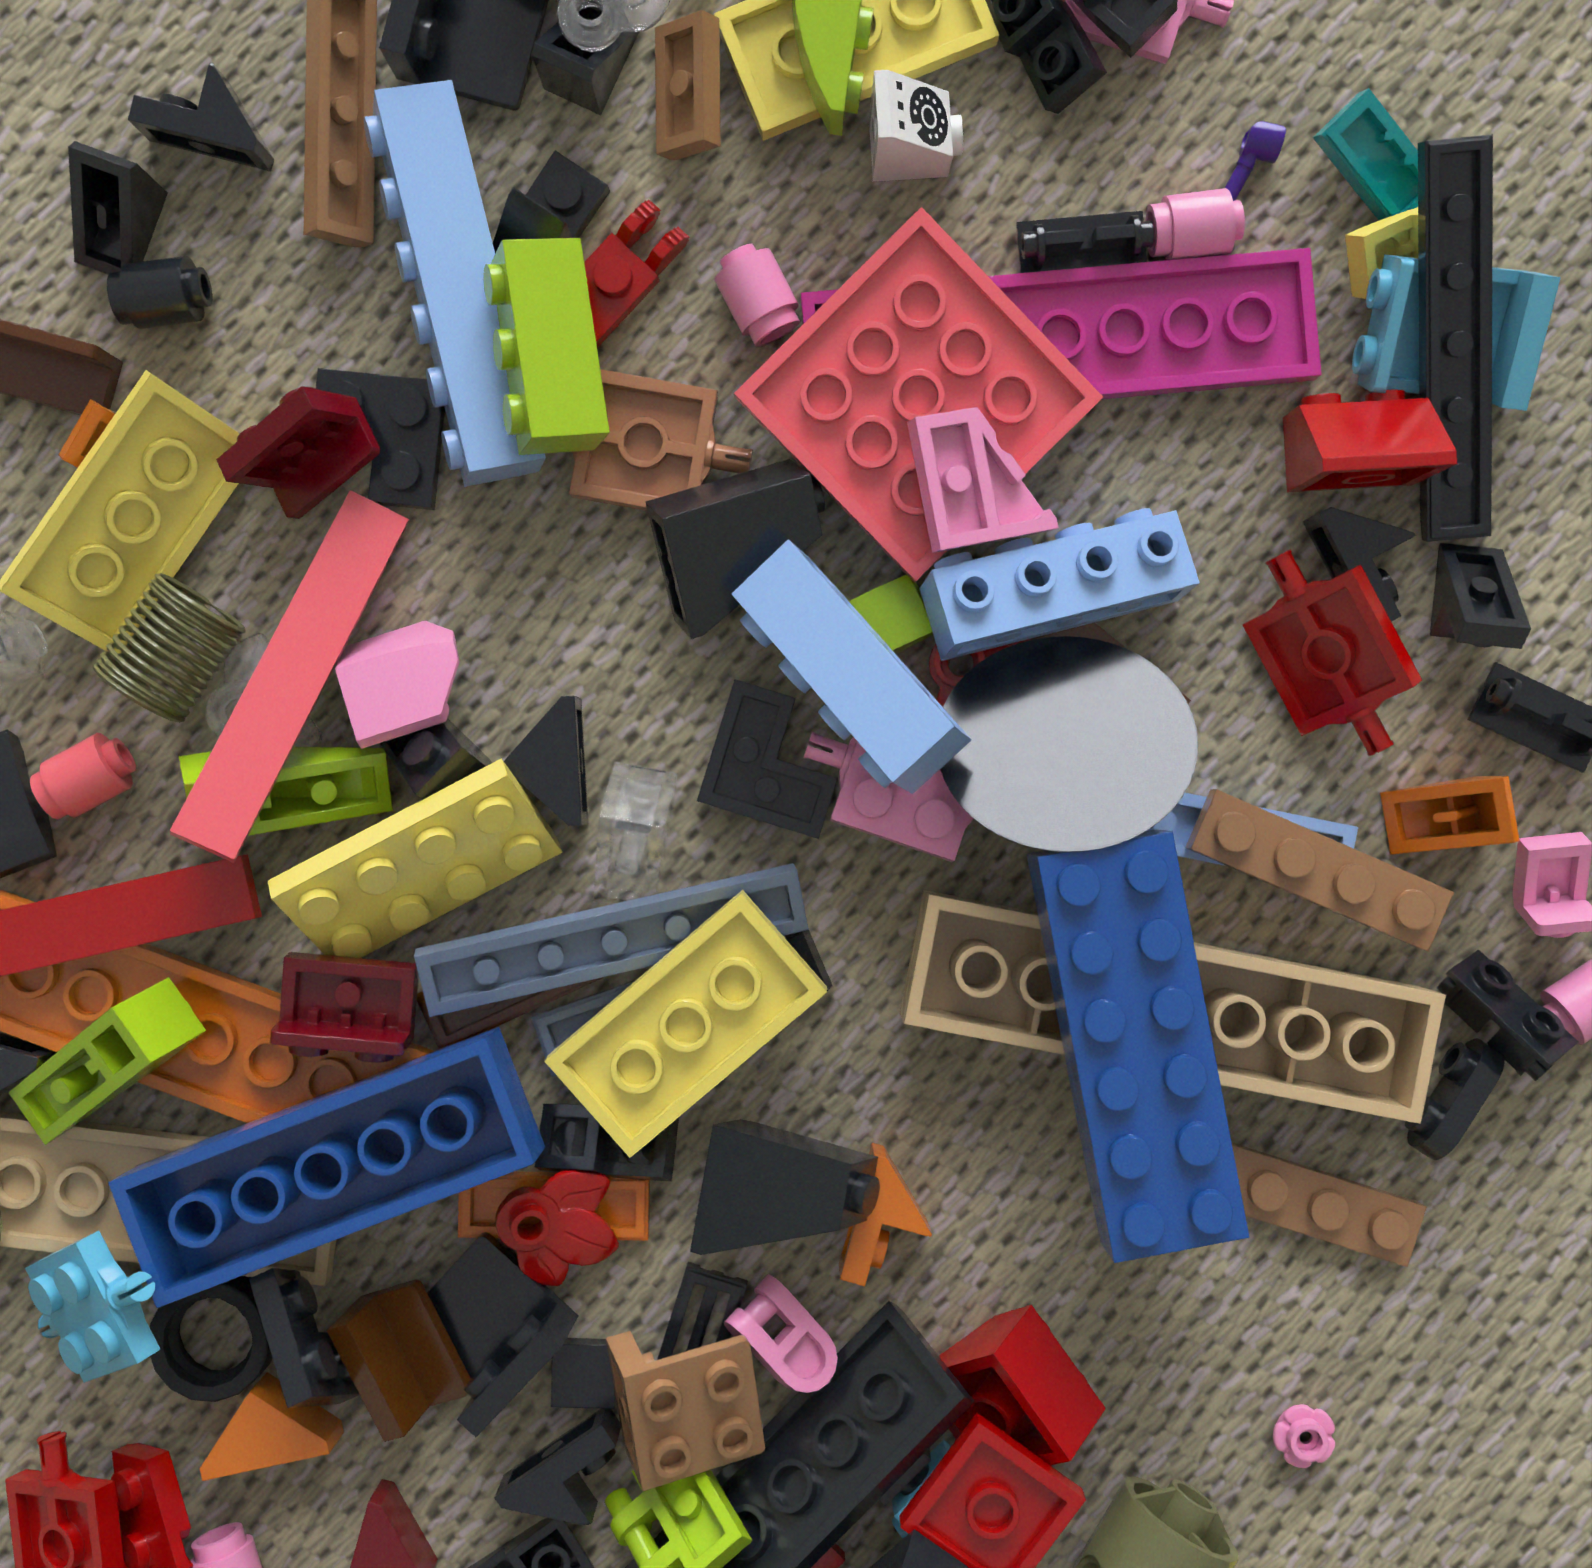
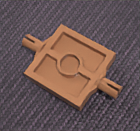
[569,369,753,511]

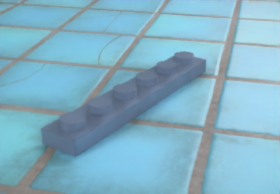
[414,863,809,1017]

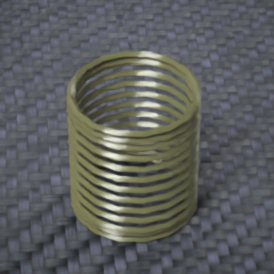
[93,573,246,723]

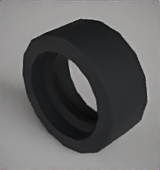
[149,1276,273,1402]

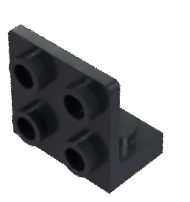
[379,0,549,111]
[427,1232,579,1437]

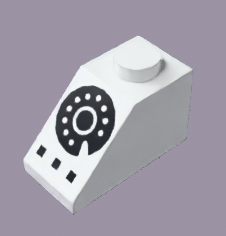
[869,70,963,182]

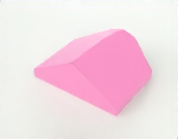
[335,621,460,749]

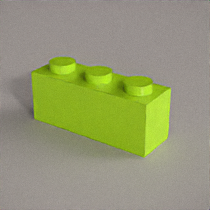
[483,238,610,455]

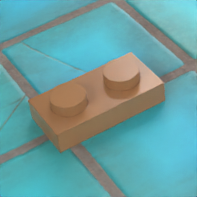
[655,10,721,160]

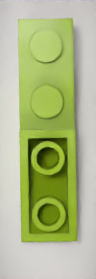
[792,0,874,136]

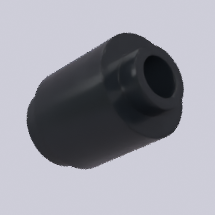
[107,256,213,329]

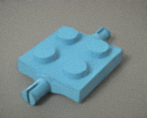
[25,1231,160,1383]

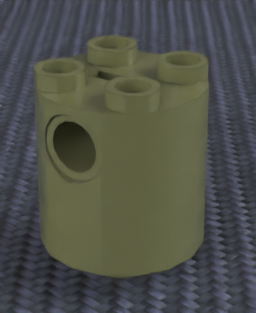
[1073,1476,1239,1568]

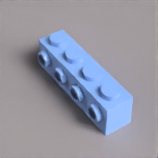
[920,508,1200,661]
[732,539,972,794]

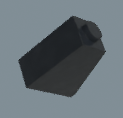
[645,459,825,639]
[690,1119,880,1255]

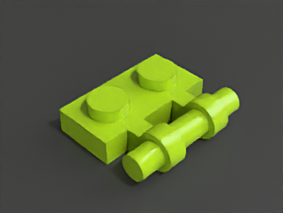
[604,1470,753,1568]

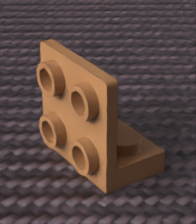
[606,1331,765,1491]

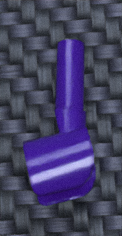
[1225,121,1286,201]

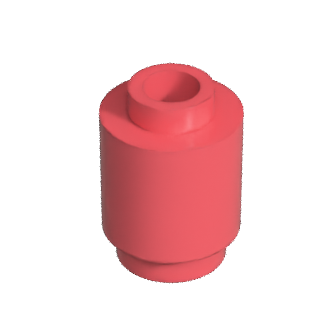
[30,733,136,820]

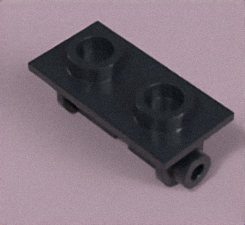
[1016,211,1154,273]
[1467,662,1592,773]
[1437,950,1579,1081]

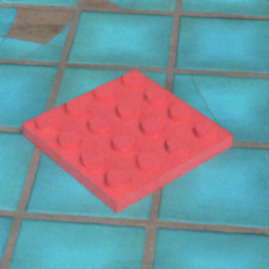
[734,207,1103,582]

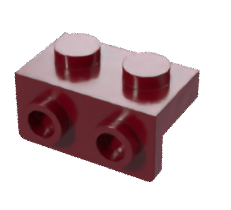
[216,386,380,519]
[270,952,419,1063]

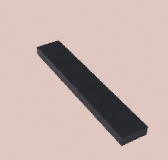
[1418,134,1493,542]

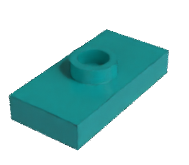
[1313,88,1418,220]

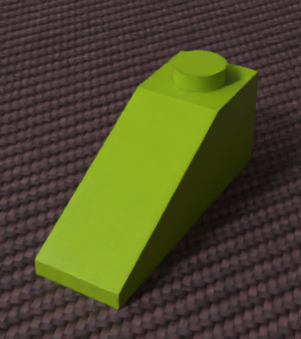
[179,747,393,836]
[8,977,206,1145]

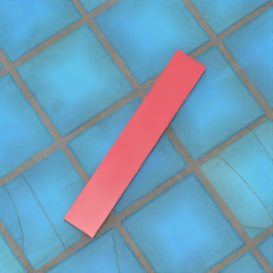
[170,490,409,863]

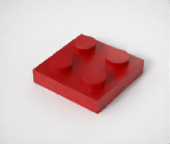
[899,1412,1086,1568]

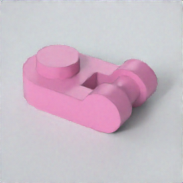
[724,1274,838,1393]

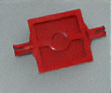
[1242,549,1422,756]
[5,1431,127,1568]

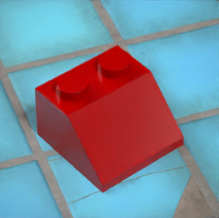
[1283,389,1457,493]
[939,1304,1106,1465]

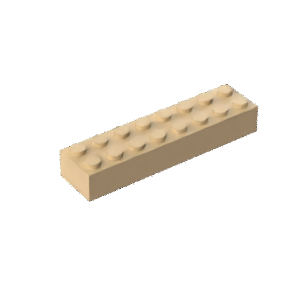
[899,890,1446,1124]

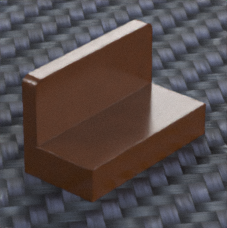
[0,319,123,416]
[326,1279,471,1442]

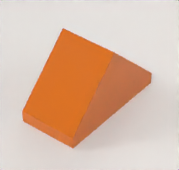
[1380,776,1520,855]
[199,1372,344,1481]

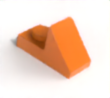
[838,1143,932,1286]

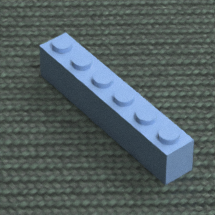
[363,80,546,487]

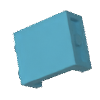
[1352,254,1561,411]

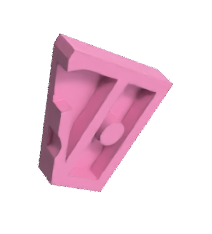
[907,407,1059,553]

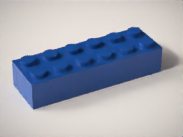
[1027,829,1250,1263]
[108,1027,545,1308]

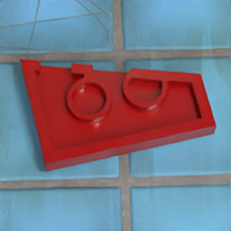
[110,1443,193,1568]

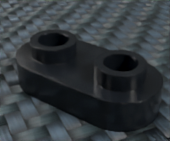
[1405,1038,1505,1160]

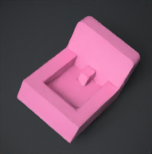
[1512,832,1592,938]

